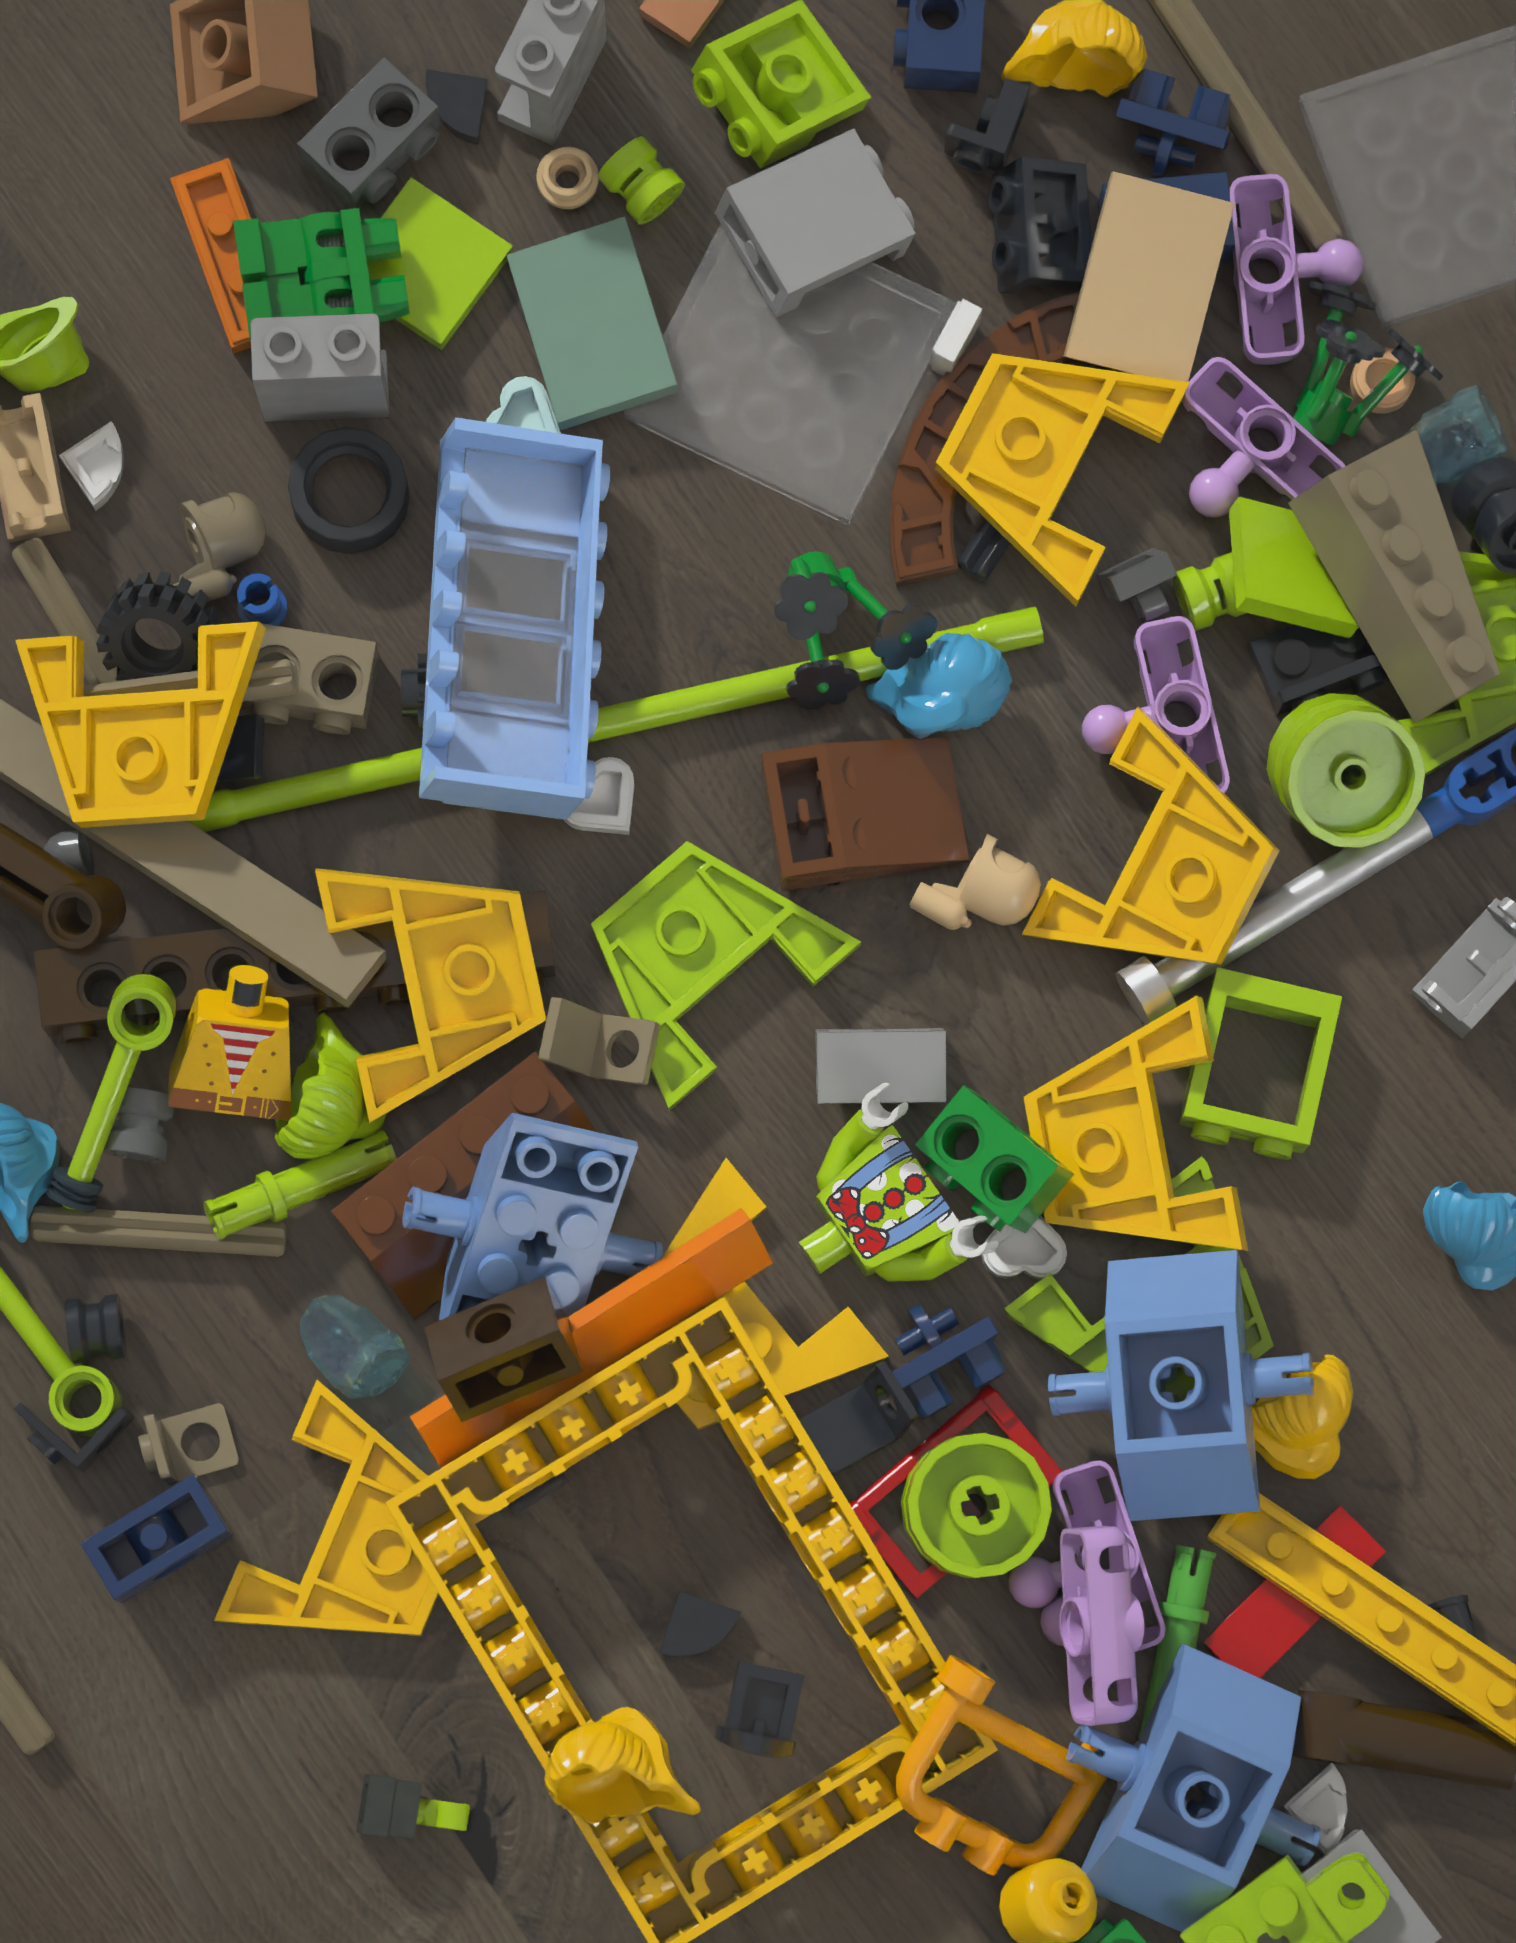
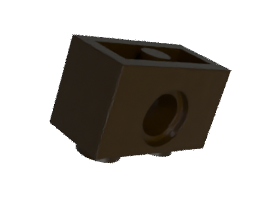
[424,1276,583,1422]

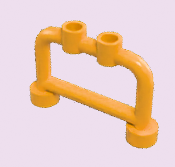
[896,1654,1108,1876]

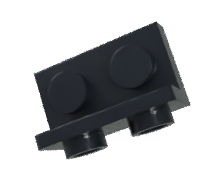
[988,156,1092,294]
[1247,625,1390,716]

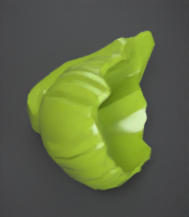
[275,1012,387,1160]

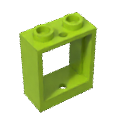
[1178,967,1342,1160]

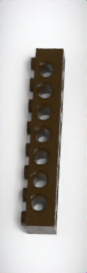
[34,890,556,1044]

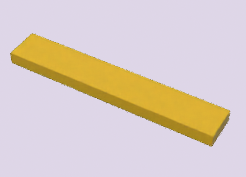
[1207,1493,1516,1747]

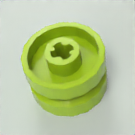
[1266,693,1425,848]
[901,1433,1052,1578]

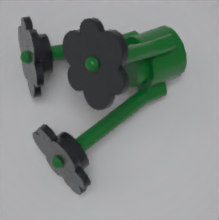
[1293,281,1444,446]
[774,551,938,710]

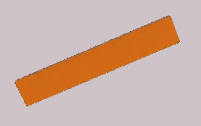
[410,1208,773,1468]

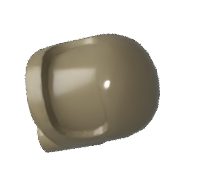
[173,492,266,602]

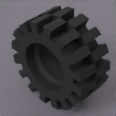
[96,572,218,681]

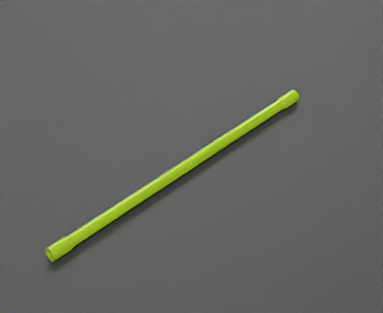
[188,607,1044,832]

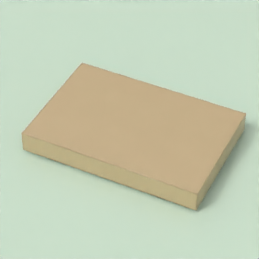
[1063,172,1235,382]

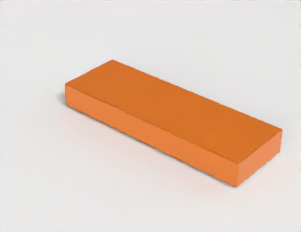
[170,158,251,354]

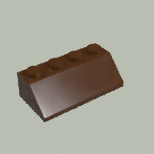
[331,1051,597,1320]

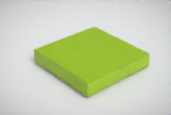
[368,177,514,350]
[1229,497,1359,638]

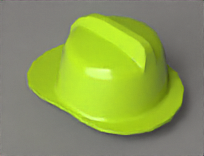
[0,297,89,393]

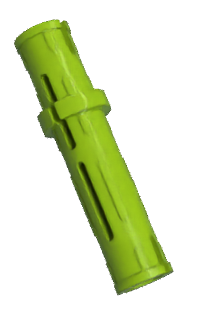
[203,1130,397,1240]

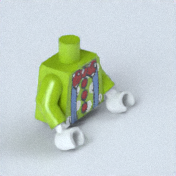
[798,1083,998,1282]

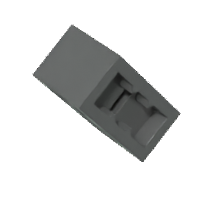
[297,57,441,209]

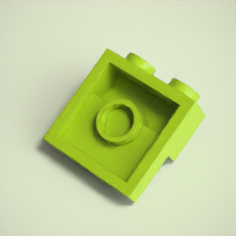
[691,0,871,169]

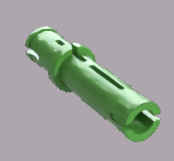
[1137,1545,1217,1738]

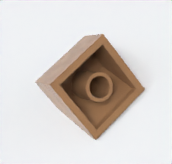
[170,0,318,124]

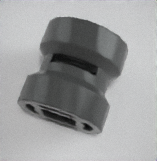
[103,1087,175,1162]

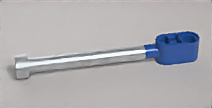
[1116,728,1516,1025]

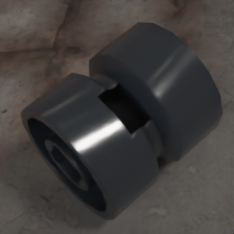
[1451,457,1516,574]

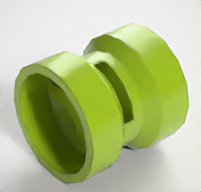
[598,136,685,225]
[1173,552,1246,631]

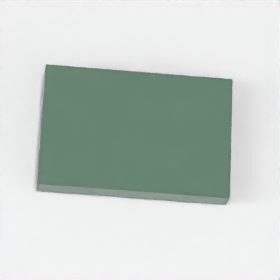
[506,216,680,430]

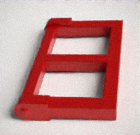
[849,1384,1063,1599]

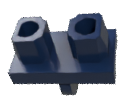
[1116,68,1232,178]
[892,1304,1005,1420]

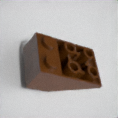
[761,737,969,891]

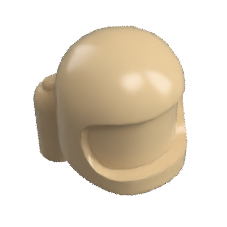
[909,834,1041,930]

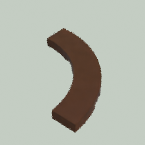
[889,292,1080,587]

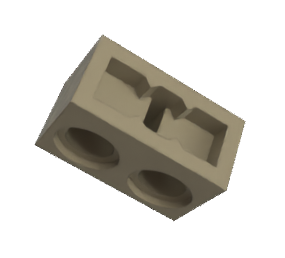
[241,623,380,735]

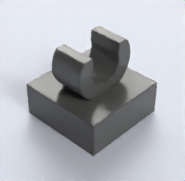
[1097,548,1177,621]

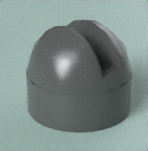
[44,829,94,876]

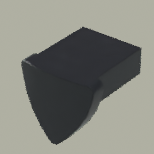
[714,1660,805,1758]

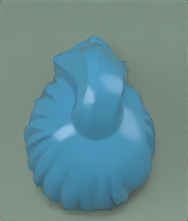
[866,633,1012,739]
[0,1103,60,1243]
[1423,1181,1516,1290]

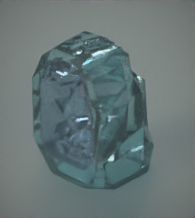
[1404,385,1507,483]
[300,1295,411,1399]

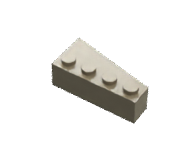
[1288,429,1500,723]

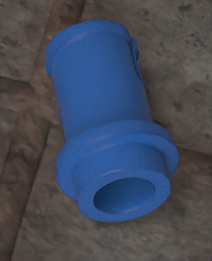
[237,573,288,626]

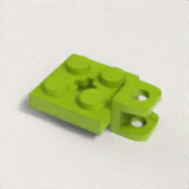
[1180,1852,1390,1943]

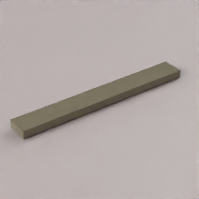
[0,699,387,1008]

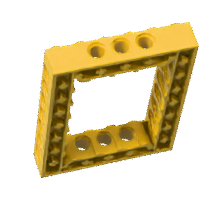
[385,1297,998,1943]

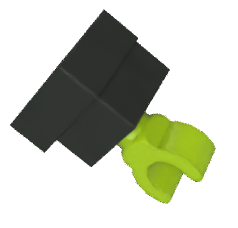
[356,1774,470,1839]

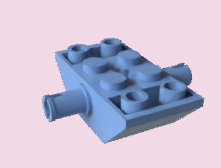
[402,1113,663,1321]
[1048,1250,1314,1521]
[1066,1643,1321,1932]

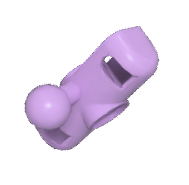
[1229,174,1364,365]
[1182,357,1345,518]
[1082,616,1230,793]
[1008,1460,1165,1652]
[1040,1526,1144,1726]

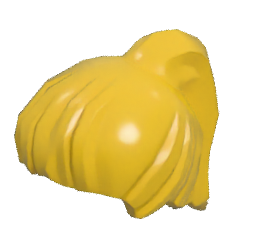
[1001,0,1148,98]
[1252,1354,1353,1479]
[544,1707,701,1824]

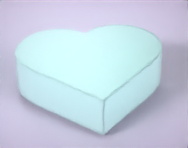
[486,376,561,434]

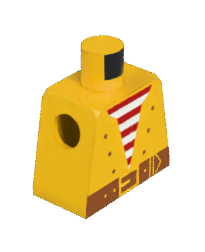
[168,965,292,1121]

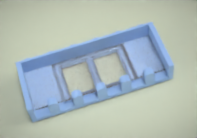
[419,417,610,820]

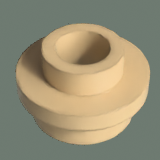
[536,147,599,209]

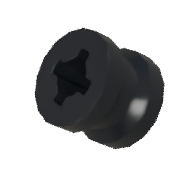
[65,1294,126,1364]

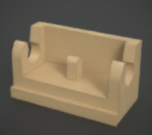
[0,393,71,543]

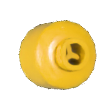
[999,1858,1098,1943]

